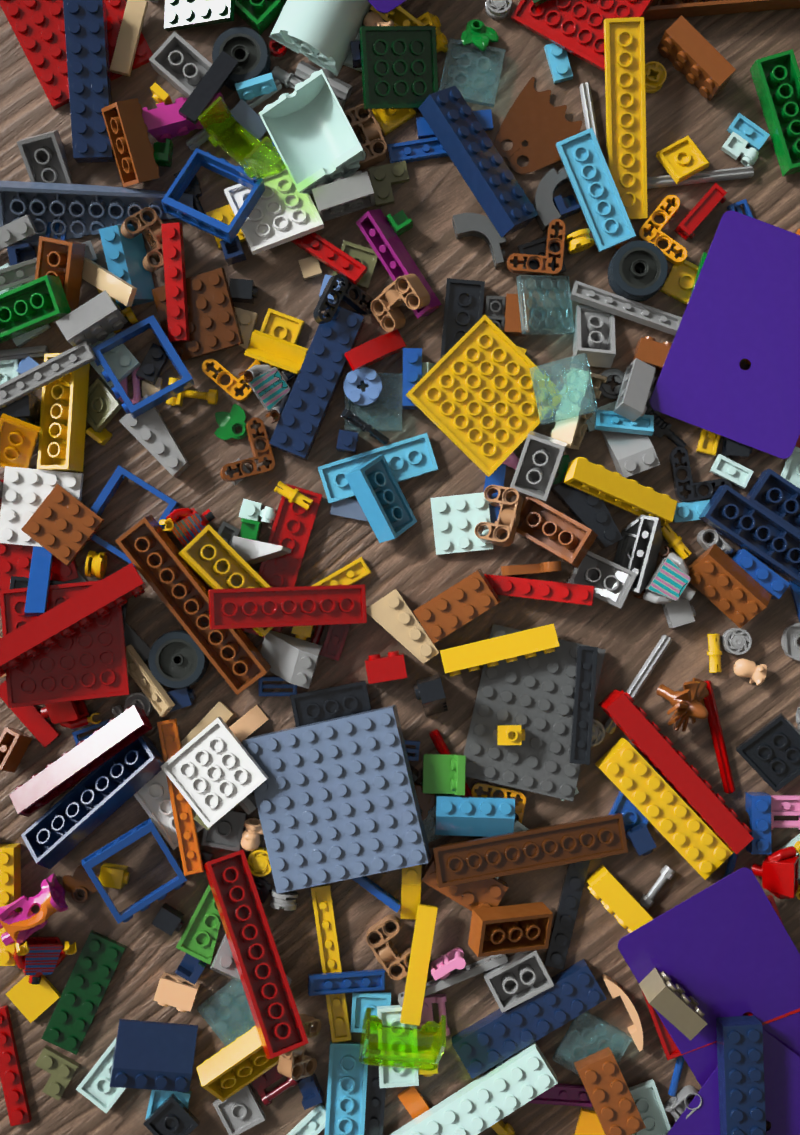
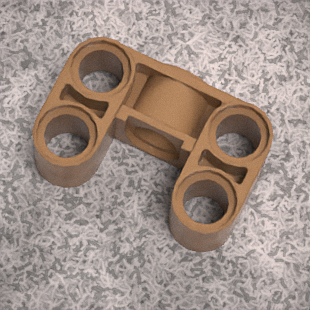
[344,104,387,169]
[120,207,164,272]
[370,274,430,332]
[474,485,523,547]
[366,915,411,980]
[277,1013,321,1080]

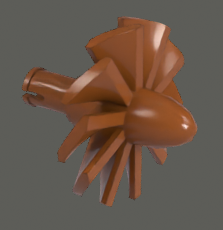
[656,677,709,732]

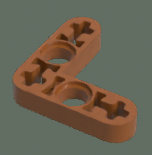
[506,219,566,276]
[220,417,275,482]
[501,561,562,576]

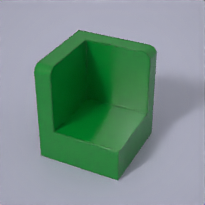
[153,138,173,167]
[386,210,413,237]
[239,518,262,541]

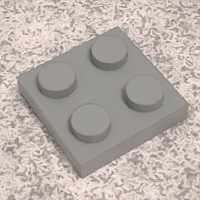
[213,1084,266,1135]

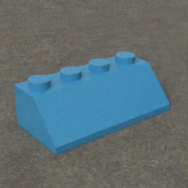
[99,225,155,309]
[345,454,417,543]
[435,795,515,837]

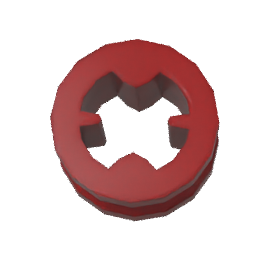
[269,39,287,57]

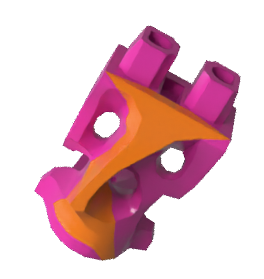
[0,873,68,946]

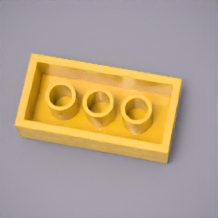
[586,864,654,933]
[196,1026,279,1102]

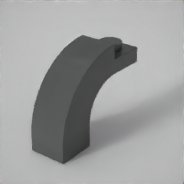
[533,167,570,232]
[452,213,507,268]

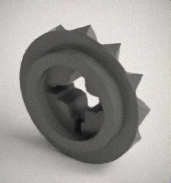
[599,368,625,399]

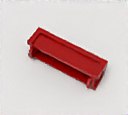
[674,183,727,241]

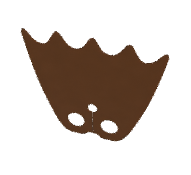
[494,77,582,174]

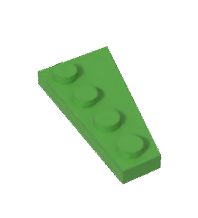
[176,885,221,965]

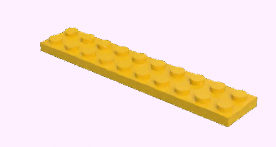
[604,17,648,220]

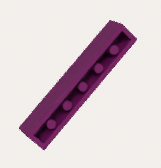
[356,209,442,319]

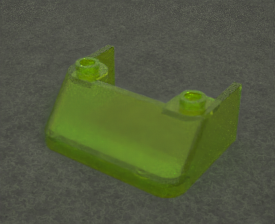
[198,96,286,179]
[359,1008,446,1071]

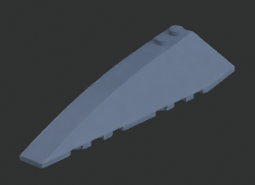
[0,181,193,246]

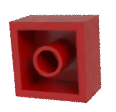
[365,650,407,684]

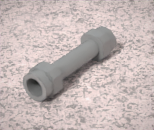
[639,865,675,909]

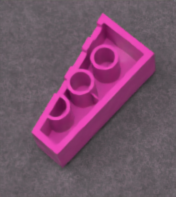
[142,91,229,143]

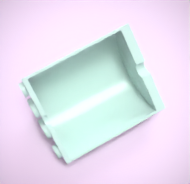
[269,0,372,76]
[259,69,366,194]

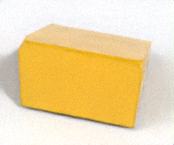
[85,427,113,446]

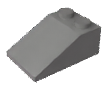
[17,130,73,184]
[573,305,616,368]
[601,430,661,478]
[567,551,637,609]
[260,630,322,689]

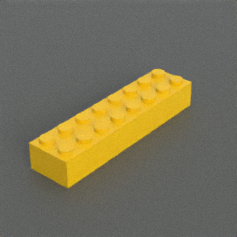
[595,738,733,880]

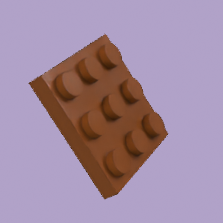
[21,484,105,566]

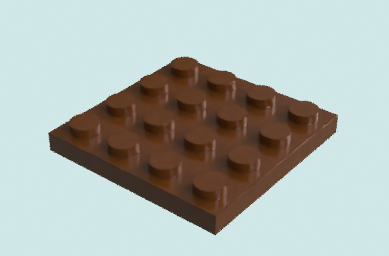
[151,268,244,364]

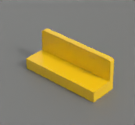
[244,330,308,374]

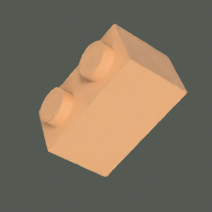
[154,972,200,1012]

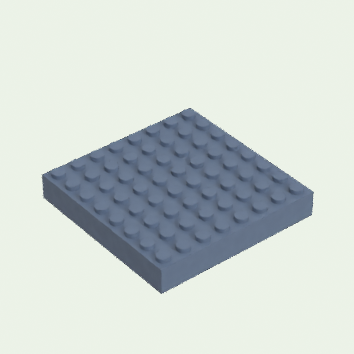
[242,705,431,894]

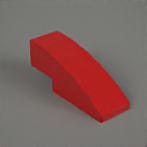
[344,329,406,371]

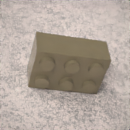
[639,968,708,1041]

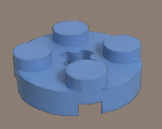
[344,367,382,406]

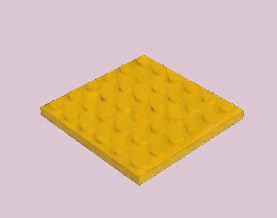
[406,315,563,477]

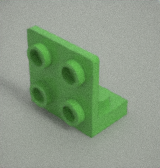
[422,754,466,795]

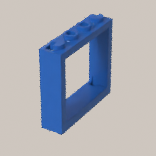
[161,148,265,243]
[92,315,194,418]
[90,465,180,565]
[81,818,187,924]

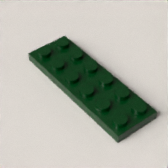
[41,930,127,1055]

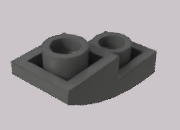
[485,295,506,333]

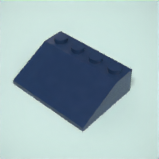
[110,1019,198,1092]

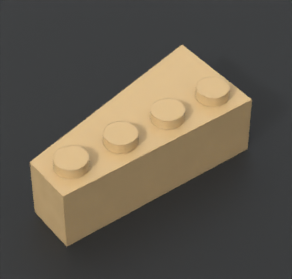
[551,367,608,450]
[366,589,439,664]

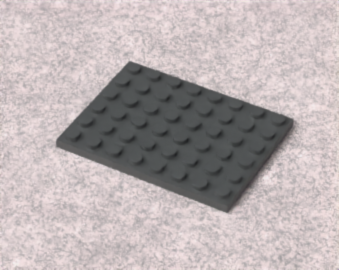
[463,624,605,801]

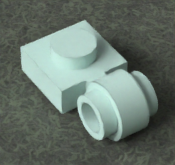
[720,132,759,167]
[239,498,276,524]

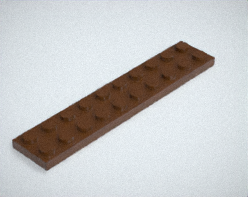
[432,813,628,888]

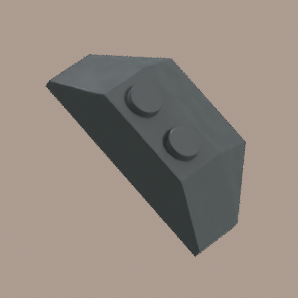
[614,514,662,593]

